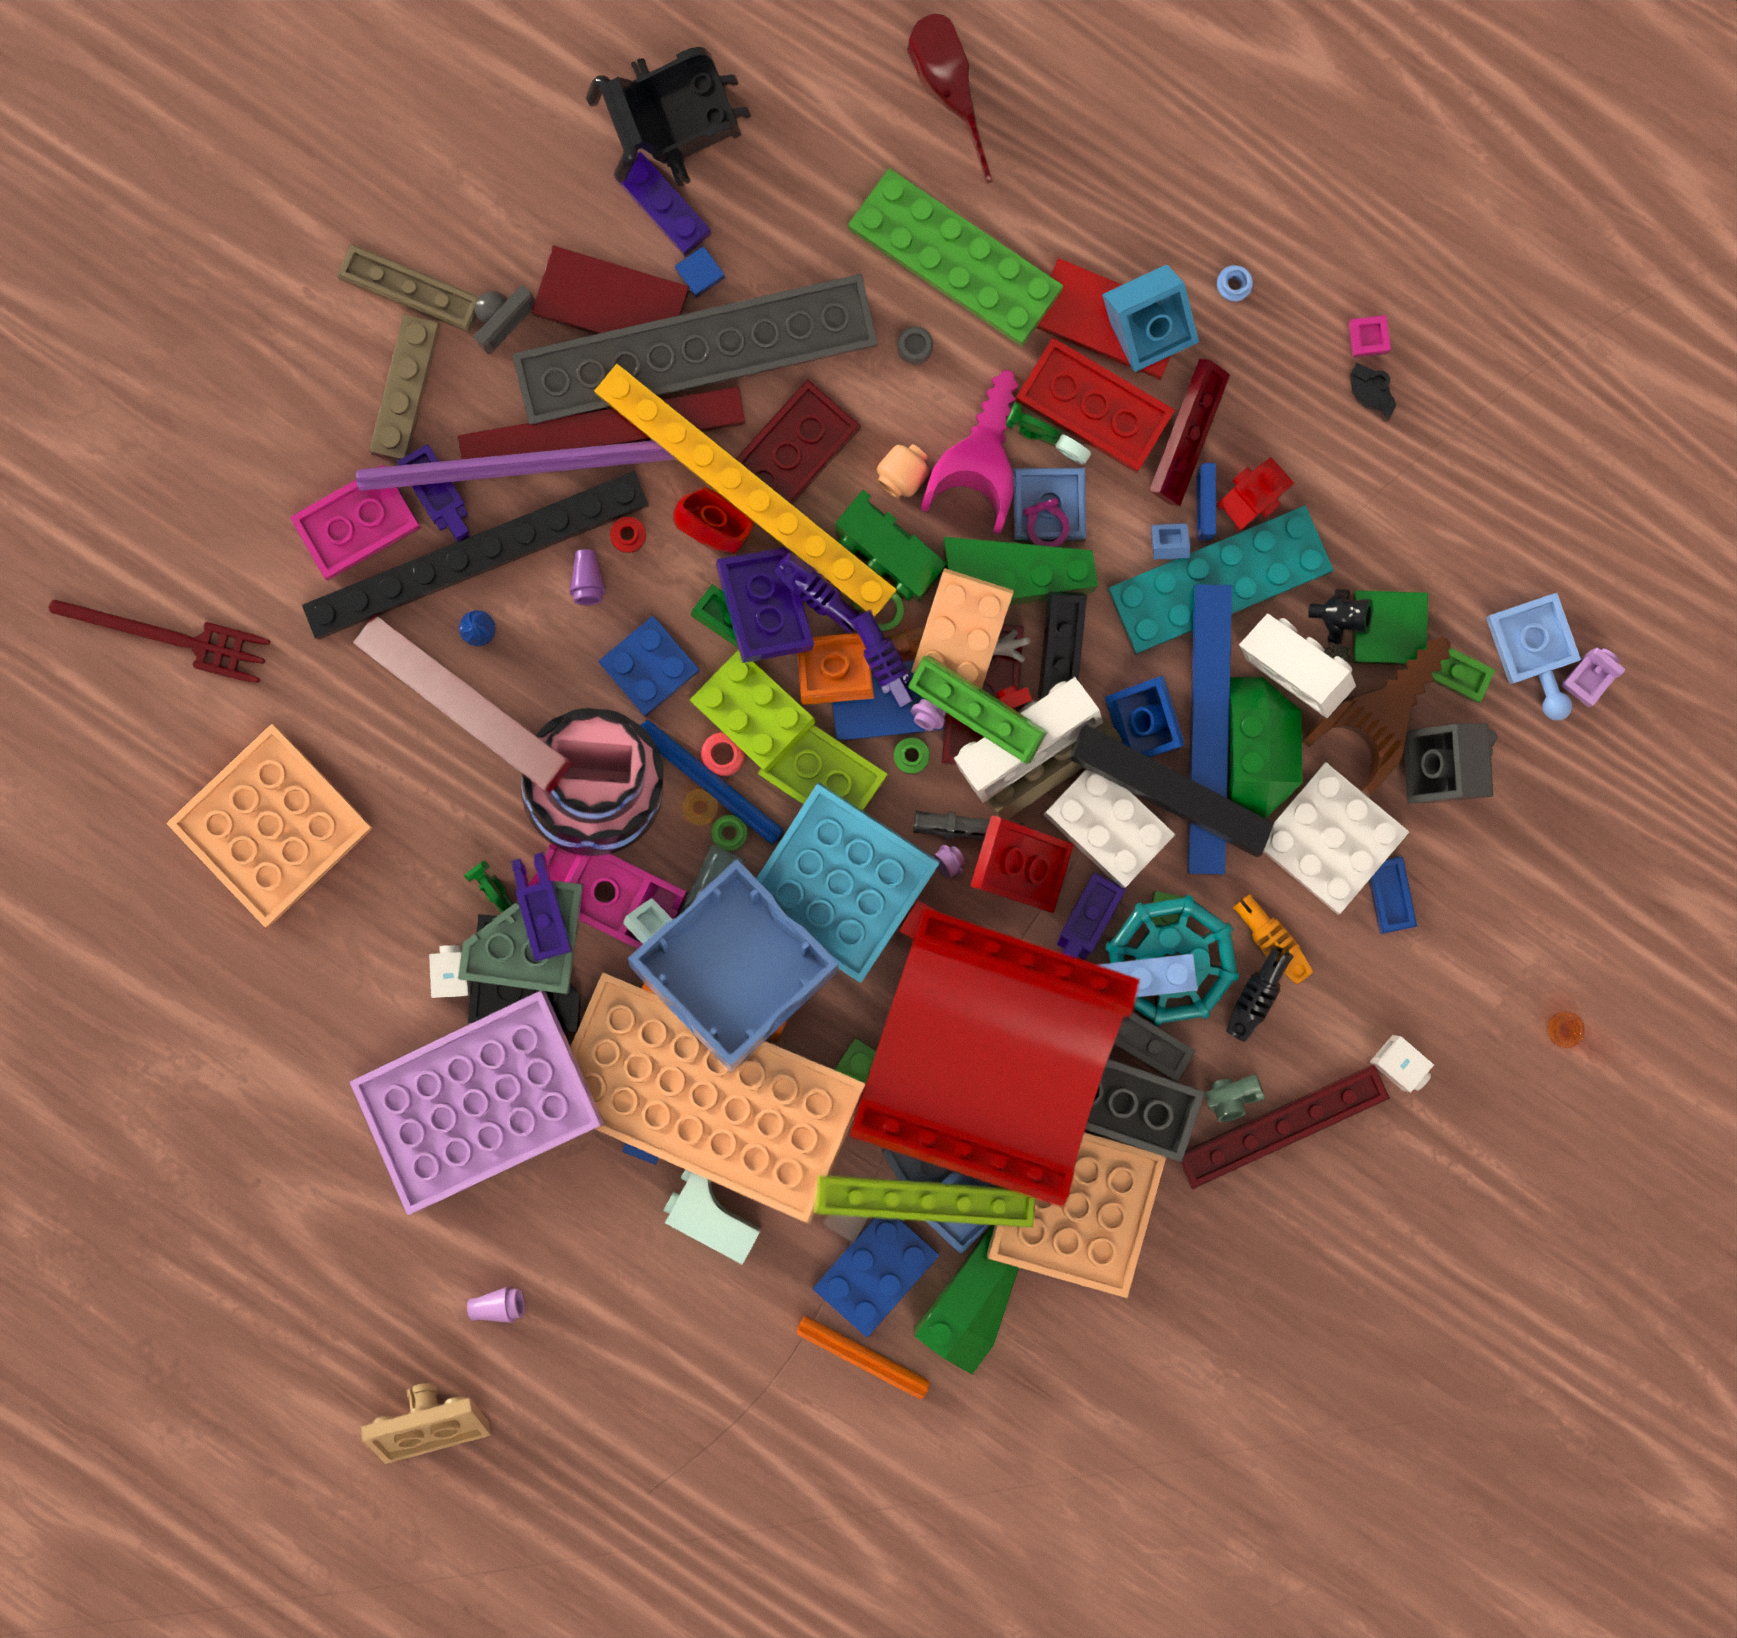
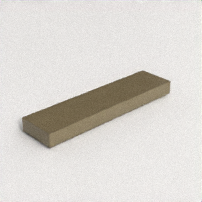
[337,244,478,333]

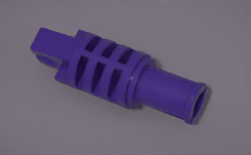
[775,553,860,634]
[850,609,913,707]

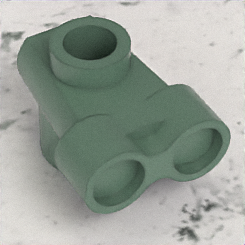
[1205,1074,1265,1122]

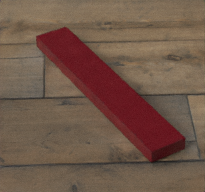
[1179,1065,1390,1189]

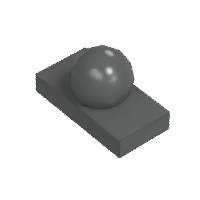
[473,285,535,354]

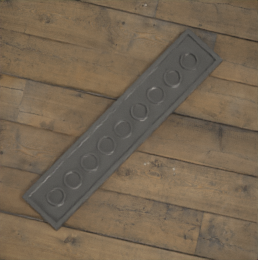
[512,273,878,425]

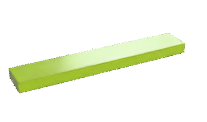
[814,1175,1036,1227]

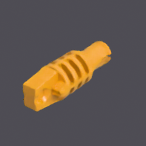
[1232,893,1313,985]

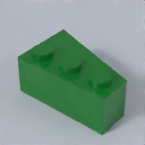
[835,489,947,602]

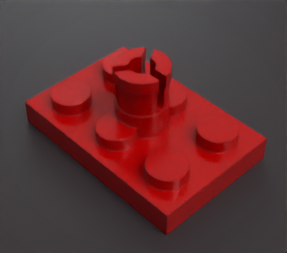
[970,816,1074,913]

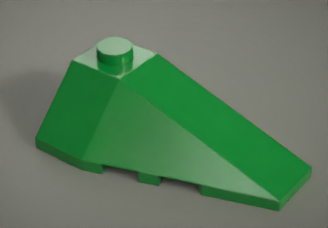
[914,1225,1019,1374]

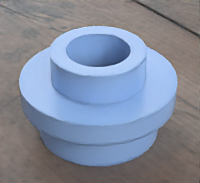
[1217,265,1253,302]

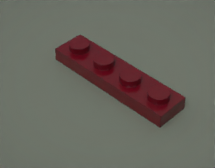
[1149,359,1230,506]

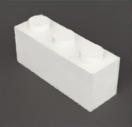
[1239,613,1356,718]

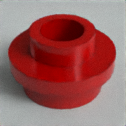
[610,517,646,553]

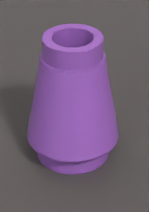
[570,549,606,605]

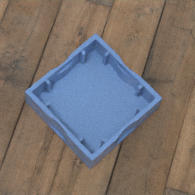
[628,859,839,1073]

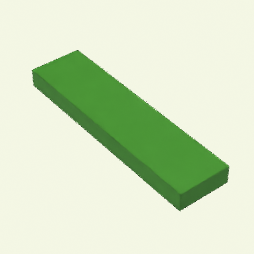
[908,655,1048,764]

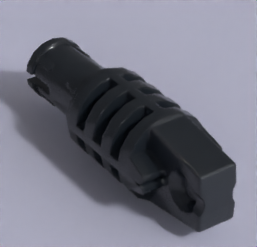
[1226,945,1293,1042]

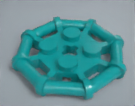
[1105,895,1240,1026]

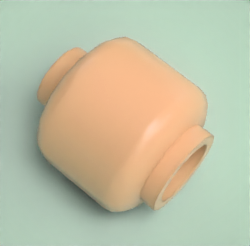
[877,444,930,499]

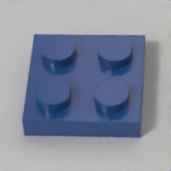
[598,615,700,717]

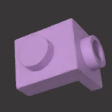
[1561,648,1625,707]

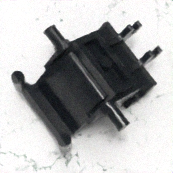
[586,47,751,186]

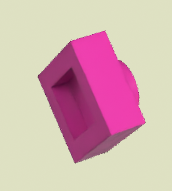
[1348,315,1391,358]

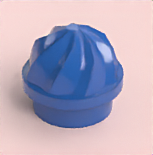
[459,610,496,646]

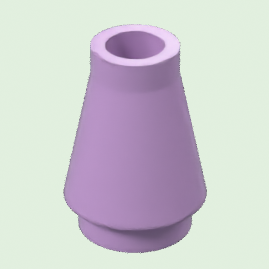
[467,1286,525,1323]

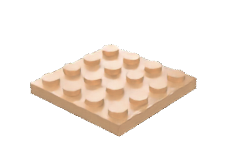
[166,724,374,928]
[986,1132,1166,1298]

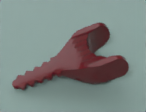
[907,14,993,183]

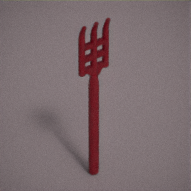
[48,600,271,683]

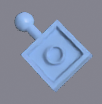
[1486,593,1581,721]

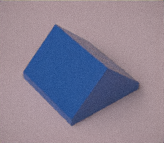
[1105,676,1185,758]

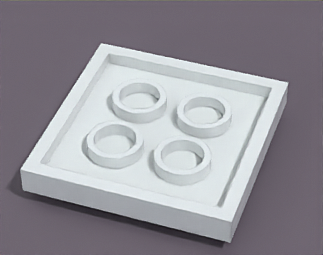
[1263,762,1409,915]

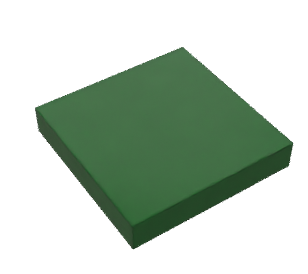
[1352,590,1428,665]

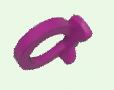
[1023,498,1070,547]

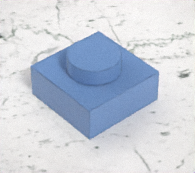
[1151,524,1190,559]

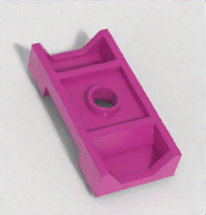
[528,843,688,949]

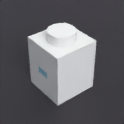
[429,945,472,998]
[1370,1035,1434,1093]

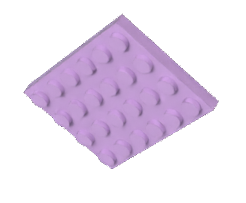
[350,991,604,1216]

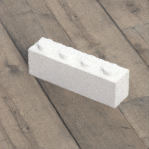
[954,677,1103,803]

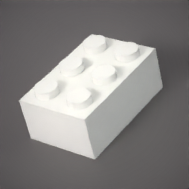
[1042,768,1175,888]

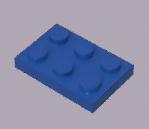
[813,1218,940,1338]

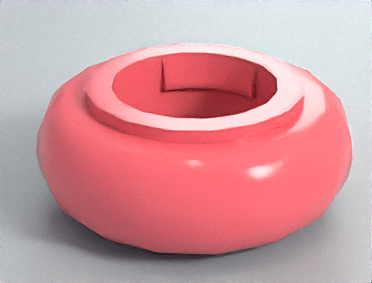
[701,732,745,777]

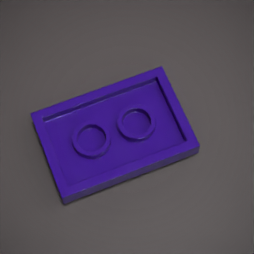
[716,547,814,663]

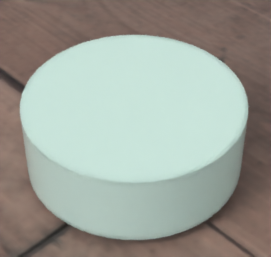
[1055,434,1092,465]

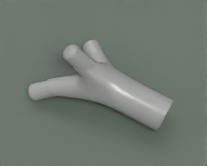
[993,629,1030,663]

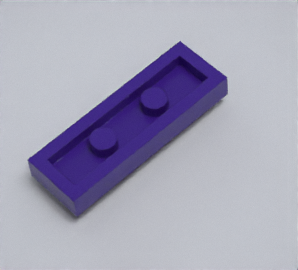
[614,151,711,256]

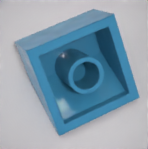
[1102,264,1199,372]

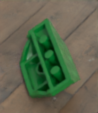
[1227,677,1303,819]

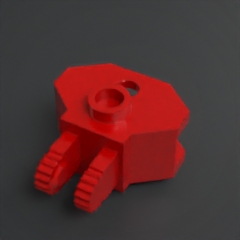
[1216,457,1295,532]

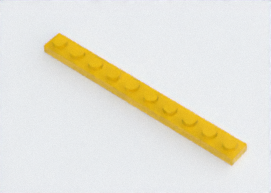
[594,364,897,619]

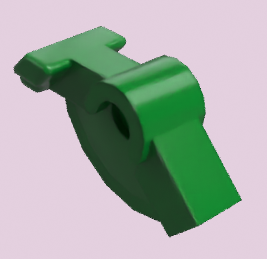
[1005,401,1061,446]
[464,861,514,913]

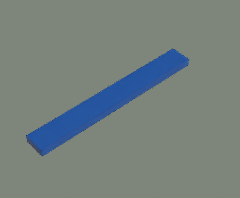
[1187,584,1232,874]

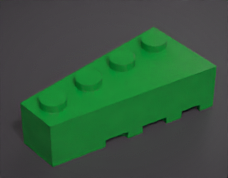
[942,537,1098,605]

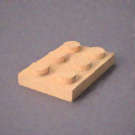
[911,568,1014,689]

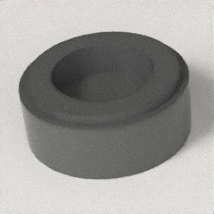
[897,327,933,365]

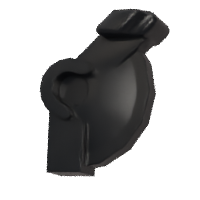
[1350,363,1396,422]

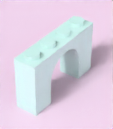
[663,1169,761,1265]

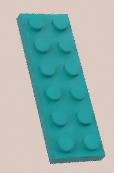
[1107,505,1334,655]

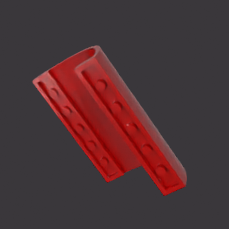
[849,908,1140,1208]

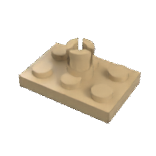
[361,1383,491,1464]

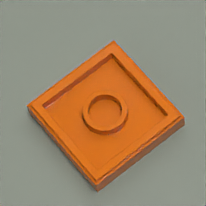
[797,633,874,705]

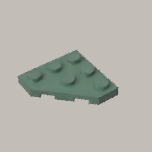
[458,880,584,994]

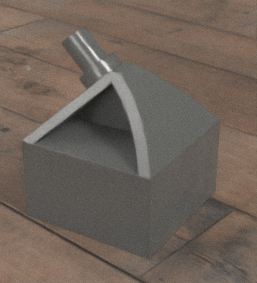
[1404,723,1498,803]

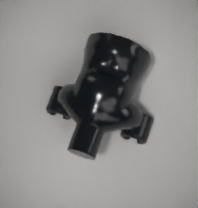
[1308,589,1373,644]

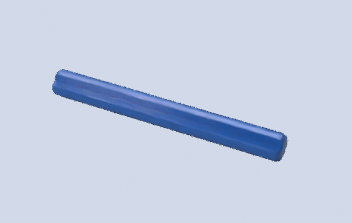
[641,720,783,844]

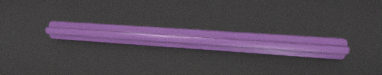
[356,441,676,491]

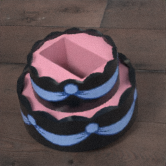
[521,708,663,856]

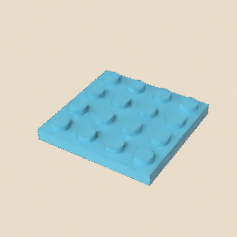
[756,782,940,983]

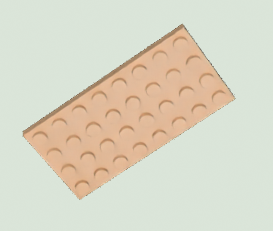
[570,972,866,1223]

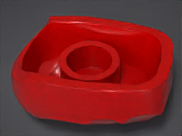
[673,487,753,554]

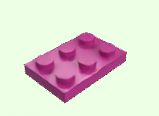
[290,464,421,581]

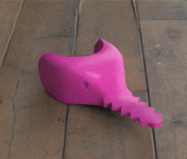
[920,370,1018,535]

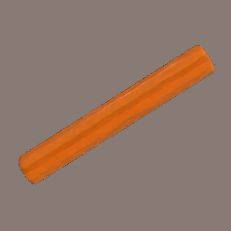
[796,1316,930,1399]

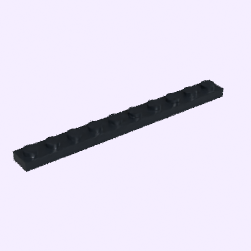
[302,471,649,640]

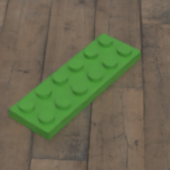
[848,168,1063,347]

